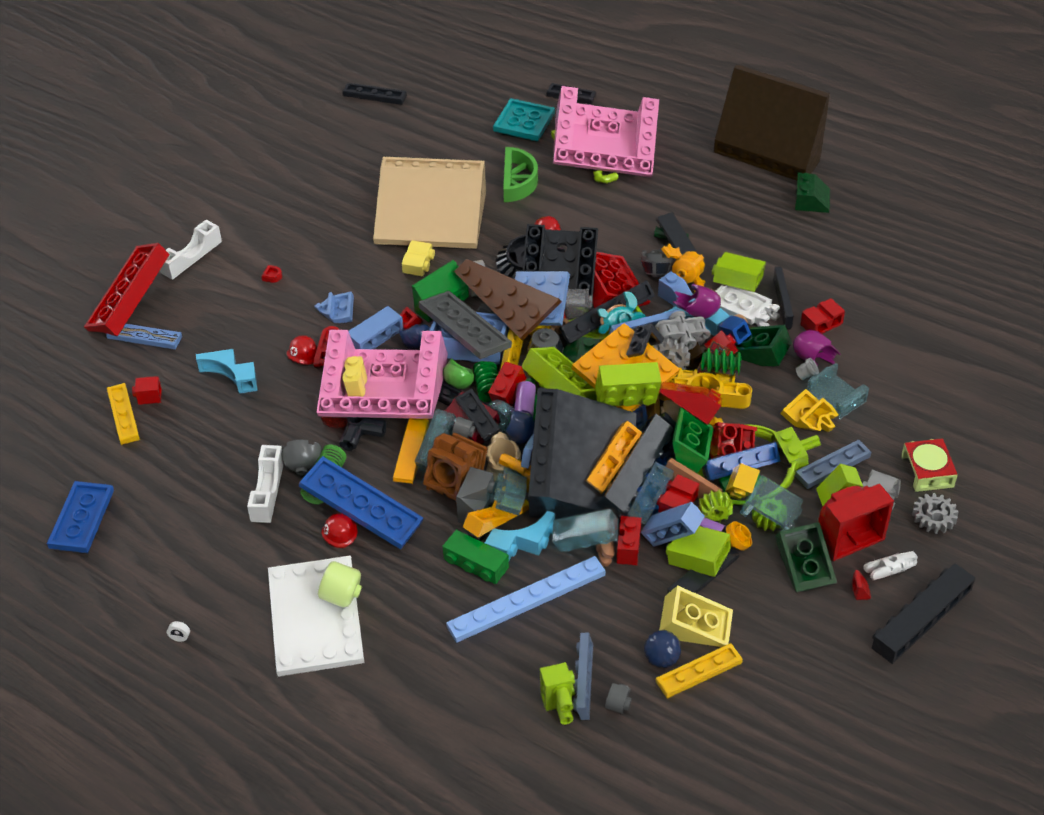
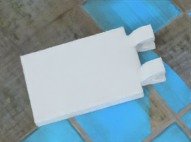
[716,284,780,327]

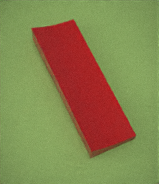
[84,243,170,336]

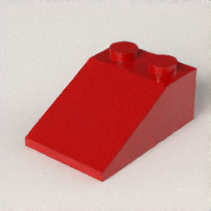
[659,382,722,425]

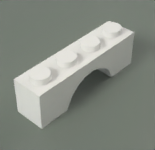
[160,220,222,280]
[247,445,284,523]

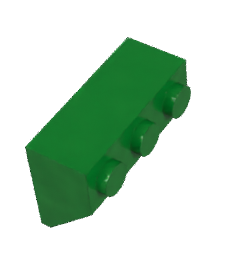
[412,260,469,323]
[672,407,713,473]

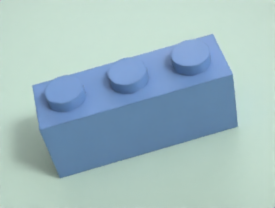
[349,306,403,349]
[641,502,705,547]

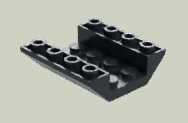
[523,224,598,302]

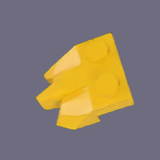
[780,389,839,432]

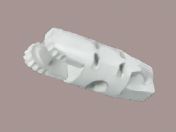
[863,551,917,580]

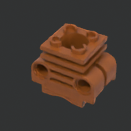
[423,432,488,504]

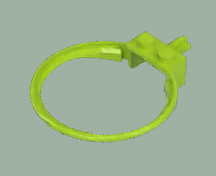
[697,424,821,505]

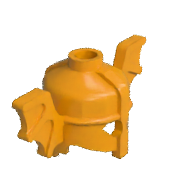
[661,244,705,292]

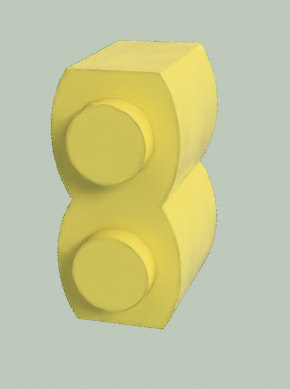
[402,240,435,276]
[342,356,367,397]

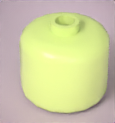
[318,561,362,607]

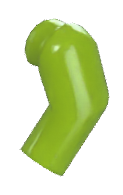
[593,170,619,184]

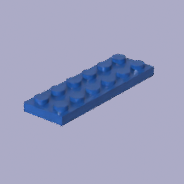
[299,456,424,549]

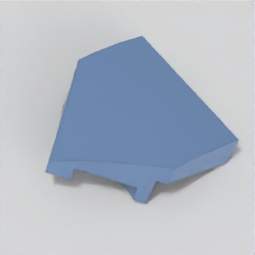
[314,292,354,323]

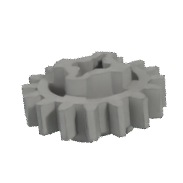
[653,338,690,370]
[912,493,959,534]

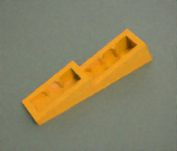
[393,418,429,484]
[586,421,642,493]
[463,494,529,537]

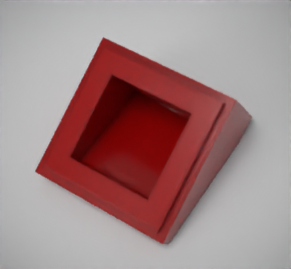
[400,307,423,330]
[852,570,871,600]

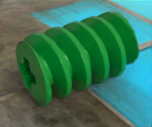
[701,348,742,376]
[473,361,498,402]

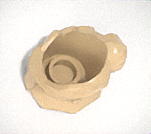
[486,432,521,484]

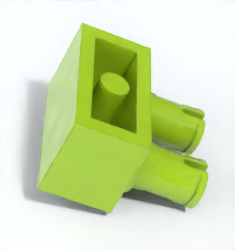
[540,662,575,725]

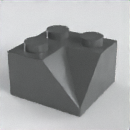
[456,467,497,524]

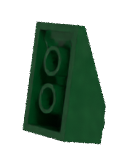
[733,325,792,367]
[775,522,837,593]

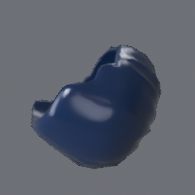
[399,324,430,350]
[506,410,535,445]
[644,630,681,668]

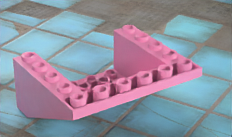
[553,86,659,177]
[317,330,448,419]

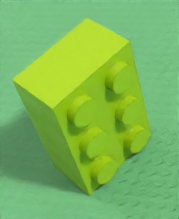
[595,362,661,406]

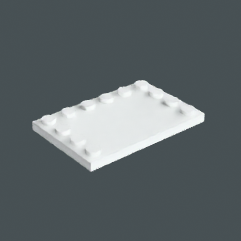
[268,556,365,676]

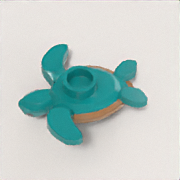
[597,291,646,334]

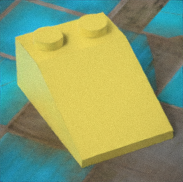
[659,586,733,647]

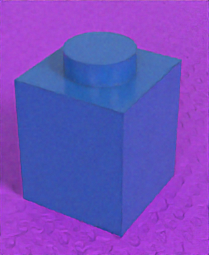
[719,315,751,345]

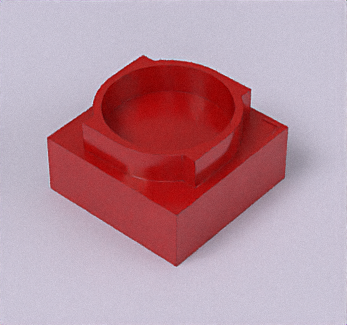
[818,483,894,561]

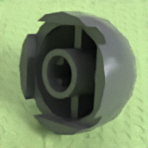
[282,440,322,475]

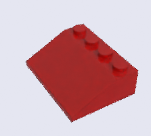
[590,252,650,308]

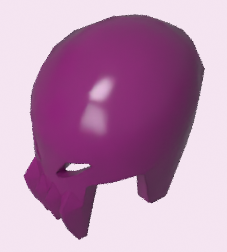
[673,283,721,319]
[793,330,841,367]

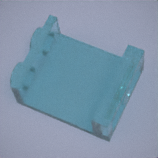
[807,363,869,419]
[739,475,804,531]

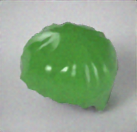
[443,359,474,389]

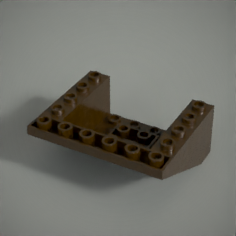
[714,64,830,181]

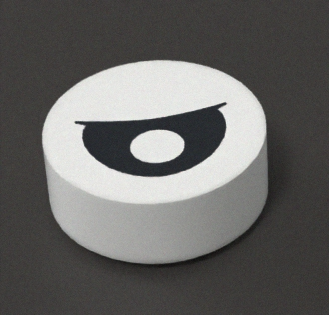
[167,621,190,642]

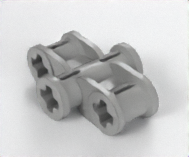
[655,311,711,350]

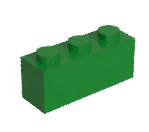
[442,530,509,585]

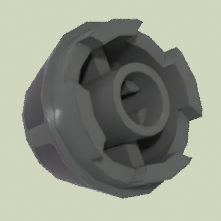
[640,249,675,277]
[527,328,564,353]

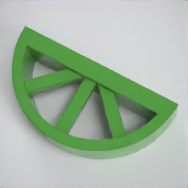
[503,147,538,202]

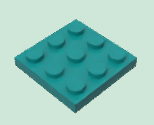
[493,98,555,141]

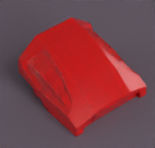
[710,422,757,459]

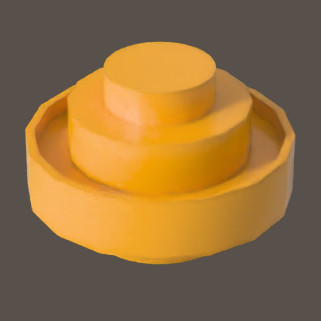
[726,521,752,551]

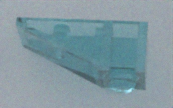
[627,462,674,525]

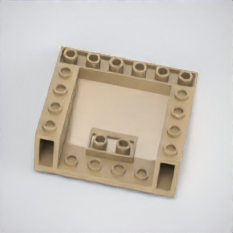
[373,157,486,249]

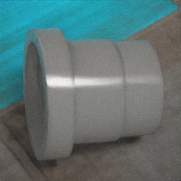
[796,358,819,380]

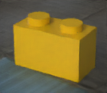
[725,463,760,500]

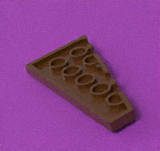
[454,259,562,341]

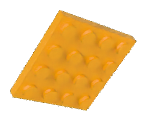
[571,323,680,412]

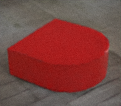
[261,265,282,283]

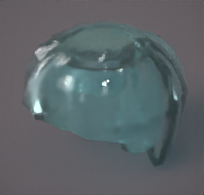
[487,399,514,433]

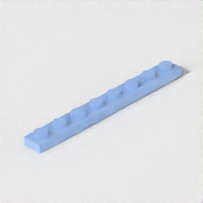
[446,556,606,643]

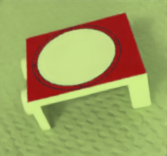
[901,439,958,492]

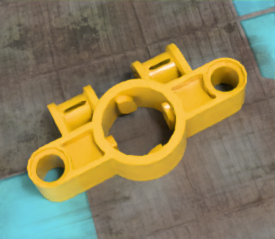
[659,367,752,409]

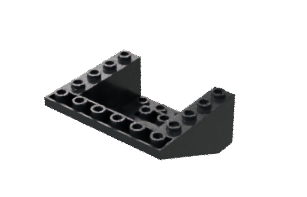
[528,388,637,523]

